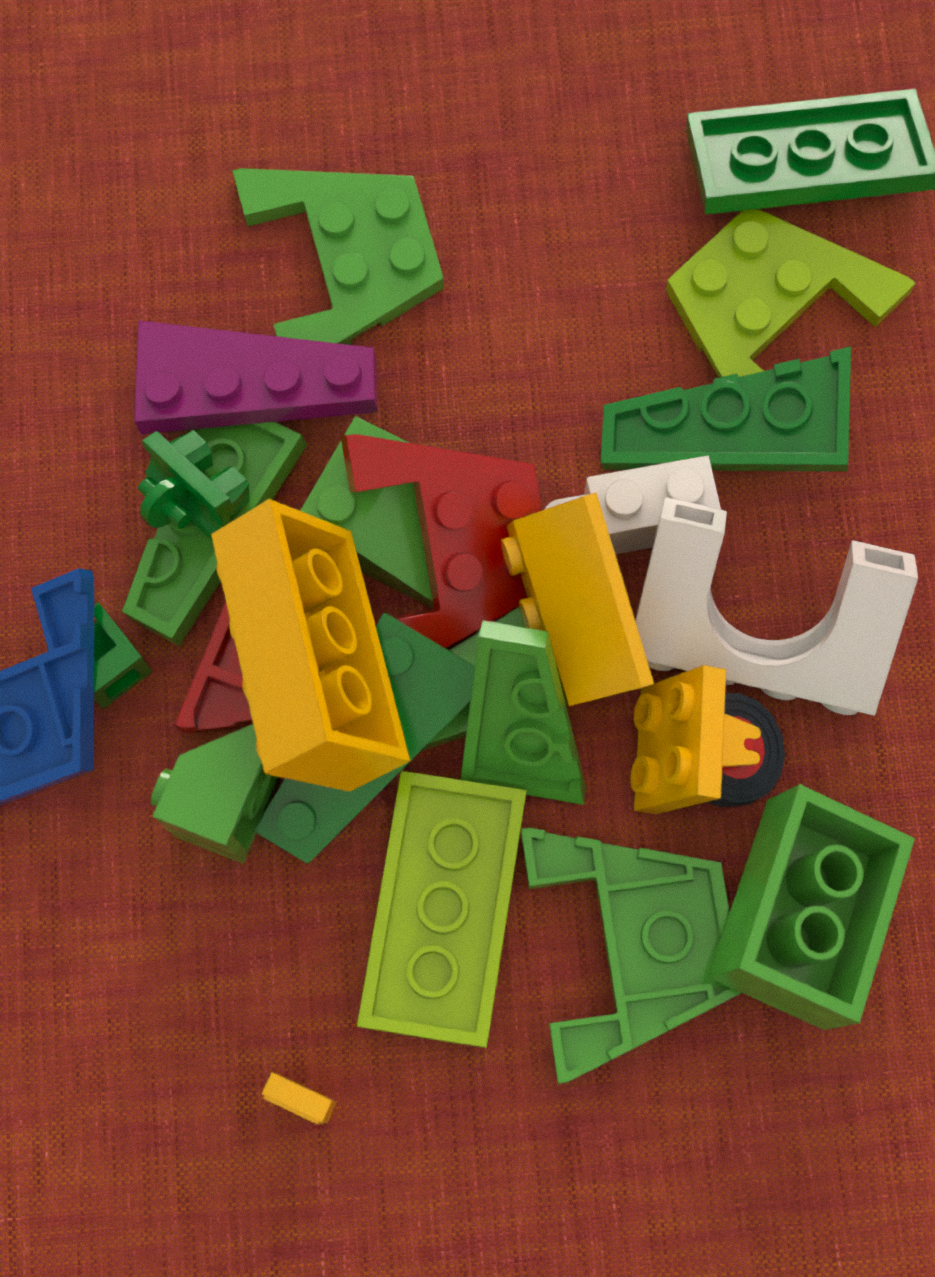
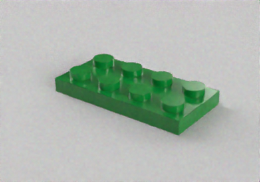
[686,89,935,214]

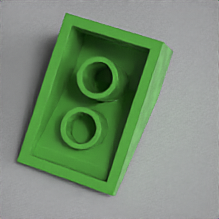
[300,416,434,609]

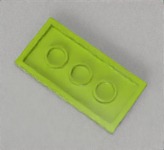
[357,771,527,1049]

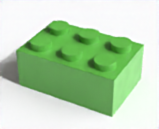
[708,784,915,1030]

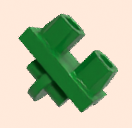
[138,430,250,540]

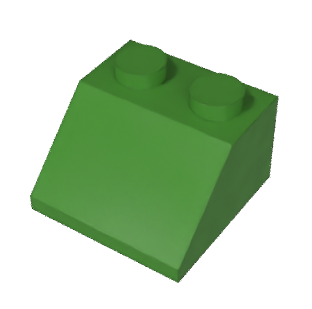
[151,724,280,864]

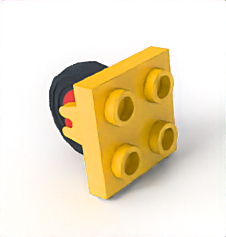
[630,665,785,814]

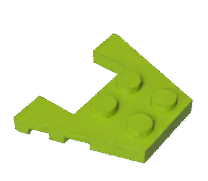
[666,209,916,378]

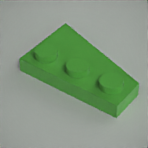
[460,621,587,805]

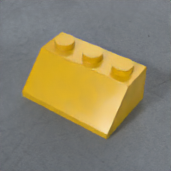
[501,492,654,706]

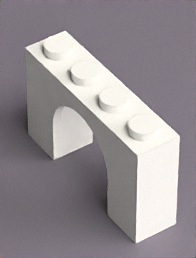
[635,497,918,716]

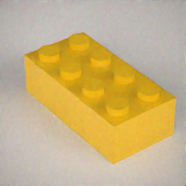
[211,499,410,792]

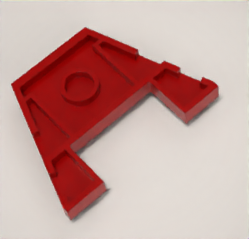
[340,434,542,648]

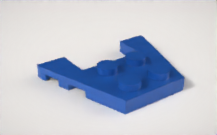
[0,568,94,806]

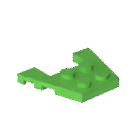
[232,168,444,345]
[521,828,741,1084]

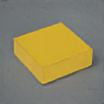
[262,1072,337,1125]

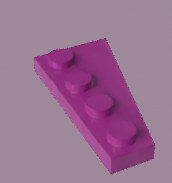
[134,320,378,434]

